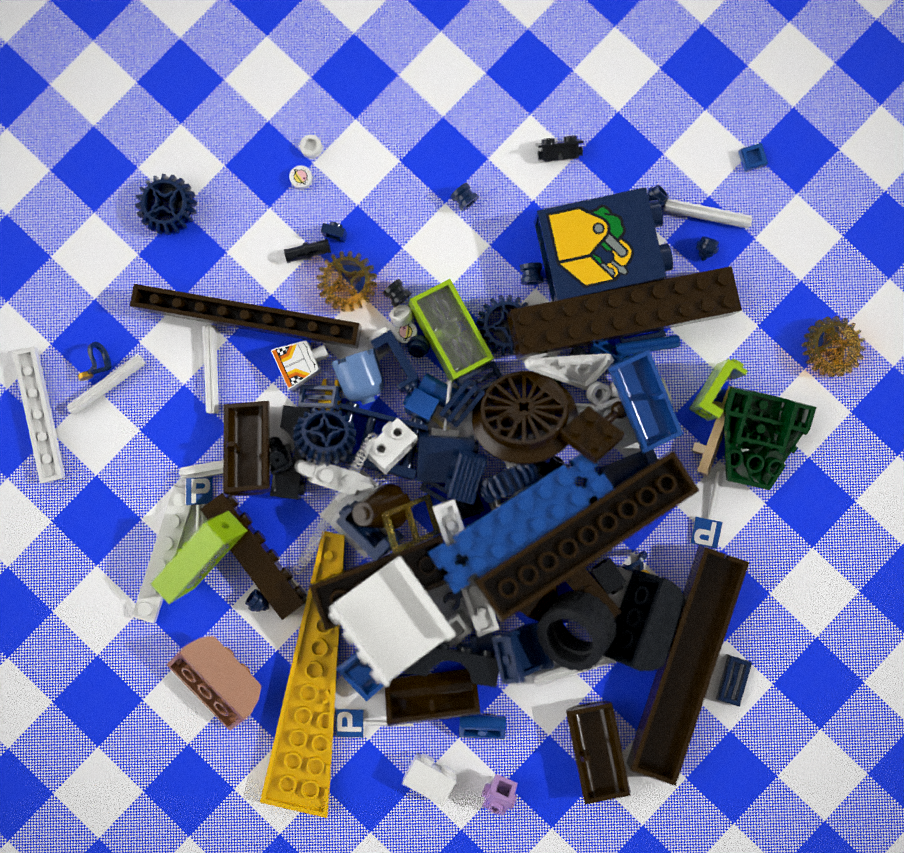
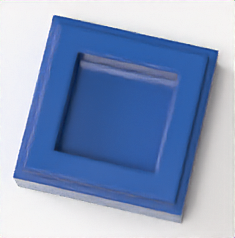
[738,143,768,172]

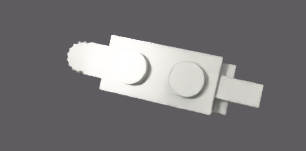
[294,459,374,496]

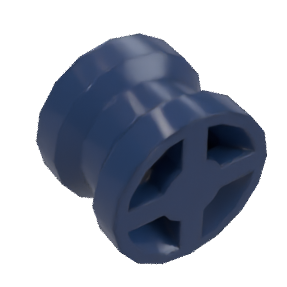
[451,183,479,211]
[520,263,543,285]

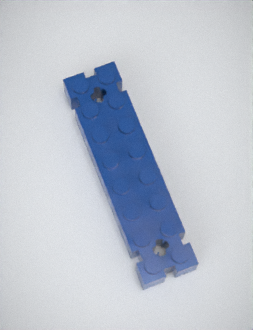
[428,454,614,594]

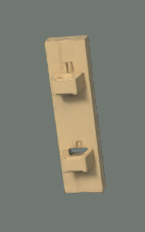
[692,385,732,477]

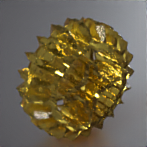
[316,251,377,312]
[801,316,866,377]

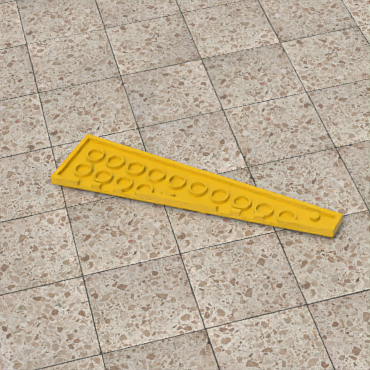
[260,530,346,818]

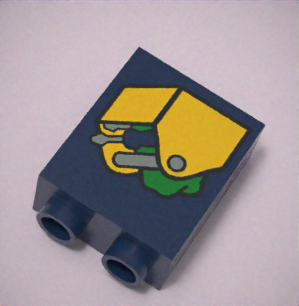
[534,187,673,301]

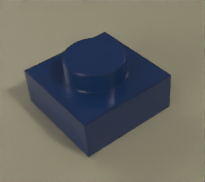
[321,222,347,242]

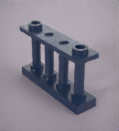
[334,401,429,481]

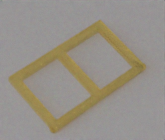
[382,494,441,554]

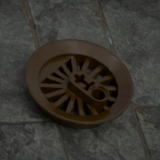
[472,371,578,464]

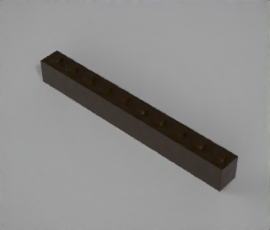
[130,284,362,349]

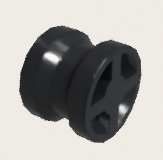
[383,279,411,307]

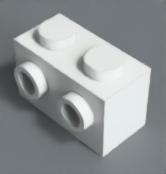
[365,418,418,474]

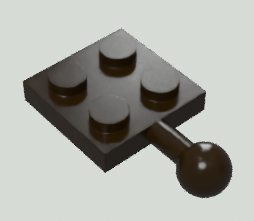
[558,401,627,464]

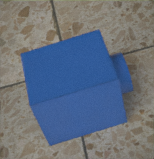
[403,388,440,425]

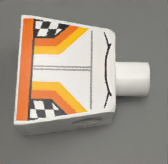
[271,341,330,391]

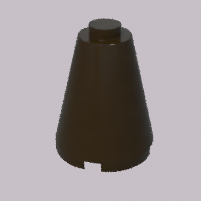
[353,484,411,529]

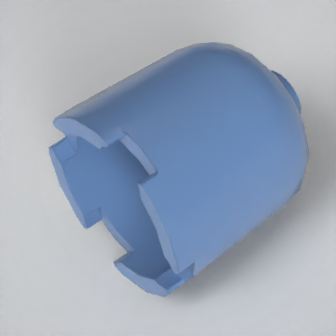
[332,348,384,405]

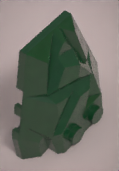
[724,386,817,490]

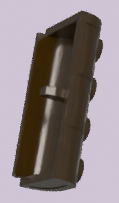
[223,401,270,496]
[385,669,481,727]
[566,701,631,805]

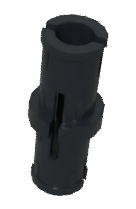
[284,238,331,263]

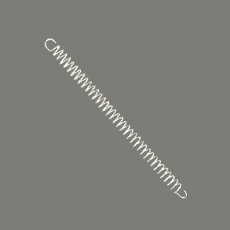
[293,434,376,574]

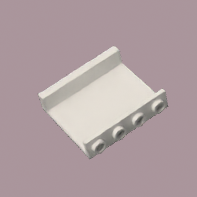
[329,555,456,687]

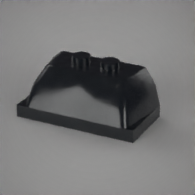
[604,569,686,671]

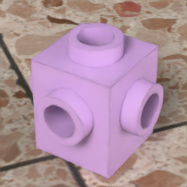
[481,774,518,816]

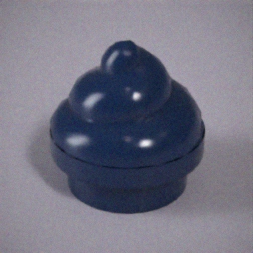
[647,184,669,206]
[696,236,719,261]
[407,335,430,358]
[245,589,270,612]

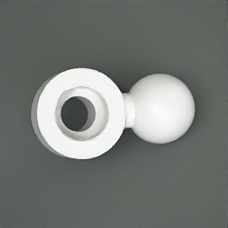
[587,381,618,405]

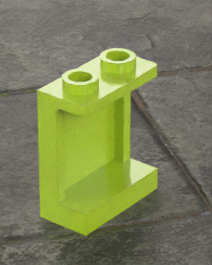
[689,358,748,421]

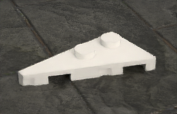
[524,353,614,391]

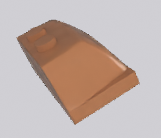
[166,636,261,731]

